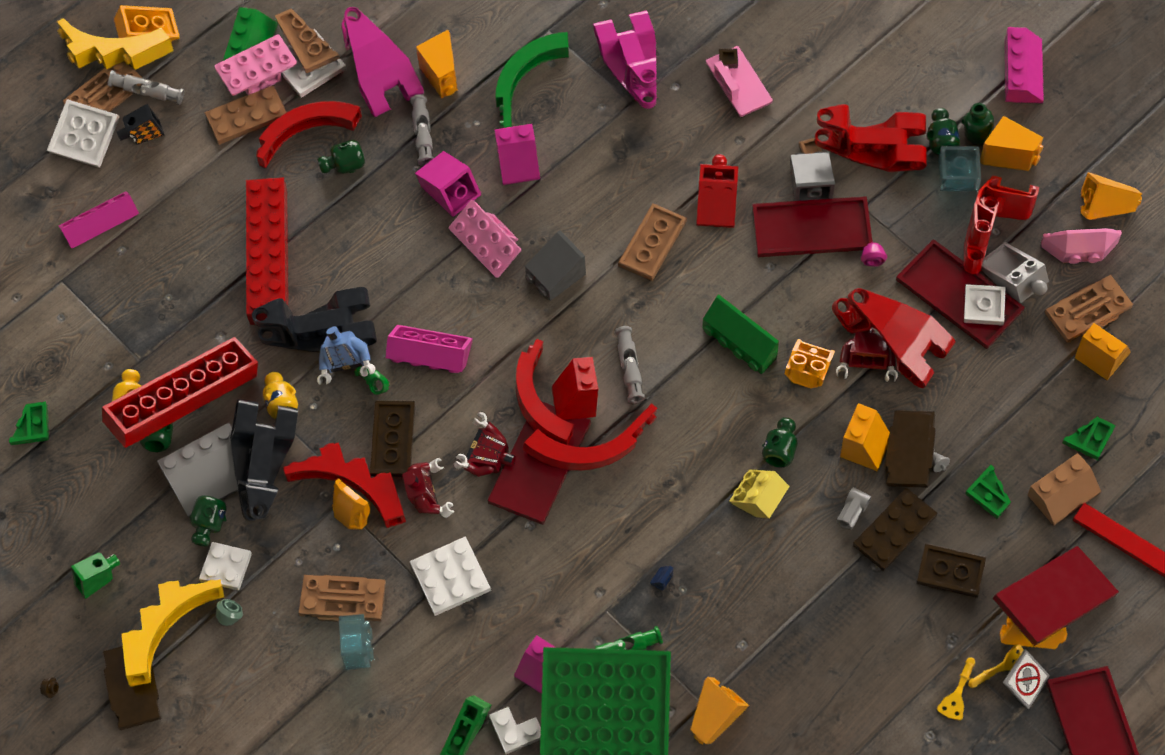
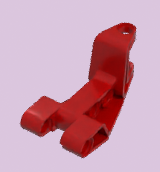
[814,104,927,172]
[964,175,1039,274]
[832,288,956,388]

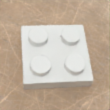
[964,285,1005,325]
[199,542,252,591]

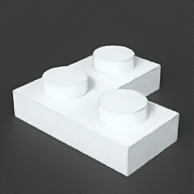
[489,707,541,754]

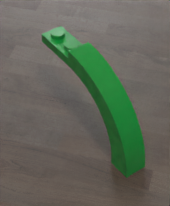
[495,32,569,129]

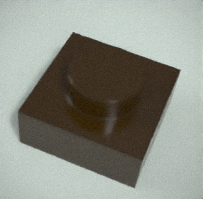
[719,48,738,68]

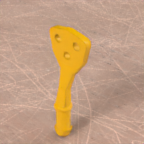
[968,644,1023,688]
[937,657,975,721]

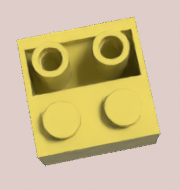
[729,469,789,519]

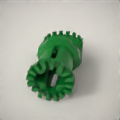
[354,366,390,395]

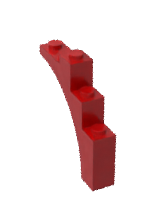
[283,442,406,528]

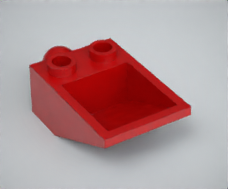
[696,154,738,228]

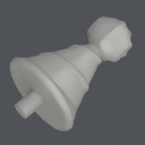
[932,450,950,472]

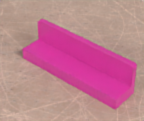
[59,191,139,248]

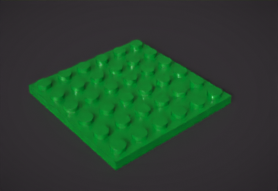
[540,647,671,755]

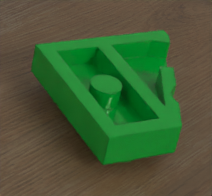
[9,401,49,445]
[1062,417,1116,461]
[965,465,1011,519]

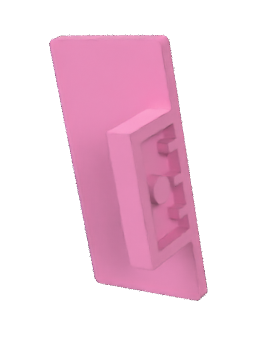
[215,35,297,96]
[706,46,773,117]
[449,200,521,278]

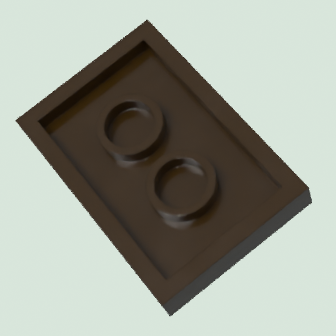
[916,544,986,598]

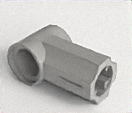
[836,487,872,530]

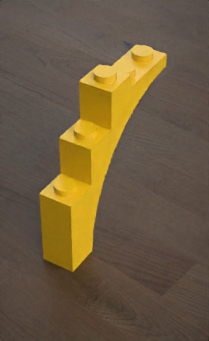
[57,18,173,70]
[122,580,224,687]

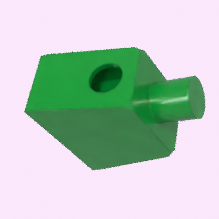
[71,553,120,599]

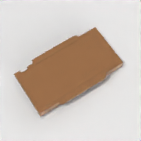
[63,61,142,112]
[1045,275,1133,343]
[299,575,386,623]

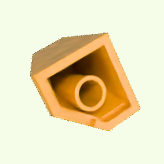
[1081,172,1142,220]
[1000,617,1068,649]
[690,677,749,744]

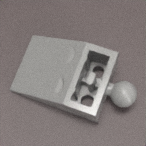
[981,242,1049,303]

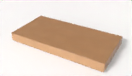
[618,203,687,281]

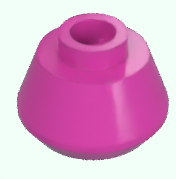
[861,242,887,267]

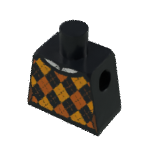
[116,104,165,144]

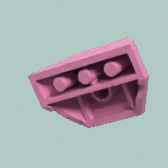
[1041,229,1122,264]

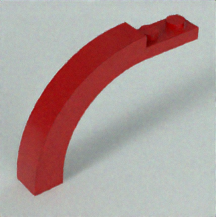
[523,403,658,471]

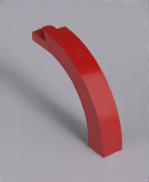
[256,101,362,168]
[515,339,574,445]

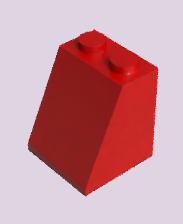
[551,357,598,420]

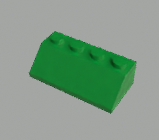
[223,7,278,61]
[702,294,779,374]

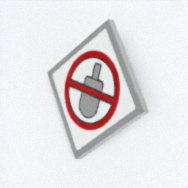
[1003,649,1050,709]

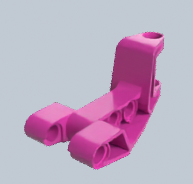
[341,7,424,117]
[593,10,656,109]

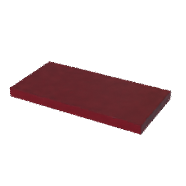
[752,196,873,257]
[896,239,1025,349]
[487,401,591,525]
[992,546,1119,646]
[1046,666,1139,755]

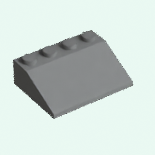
[157,423,238,518]

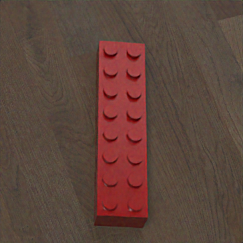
[246,177,289,325]
[102,337,258,448]

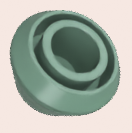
[216,599,243,626]

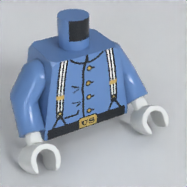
[317,327,375,385]

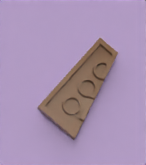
[275,9,340,74]

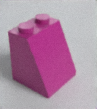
[495,124,540,185]
[415,151,482,217]

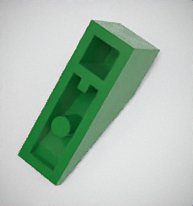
[440,695,492,755]

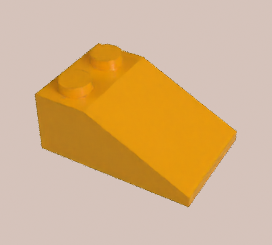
[114,6,180,41]

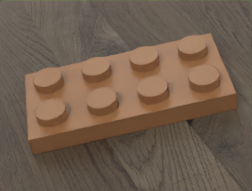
[205,85,287,145]

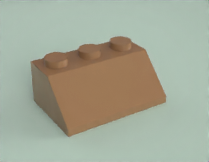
[1027,453,1101,526]

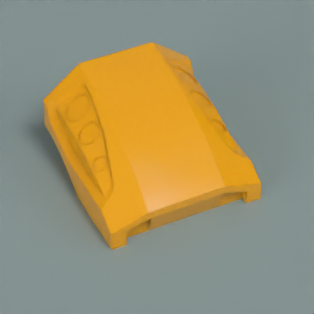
[784,339,835,389]
[332,478,370,530]

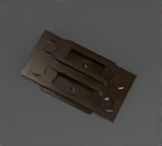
[886,410,936,488]
[103,646,161,731]

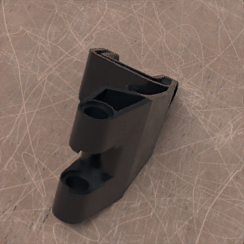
[252,287,377,352]
[230,399,298,521]

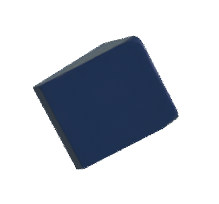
[650,566,673,591]

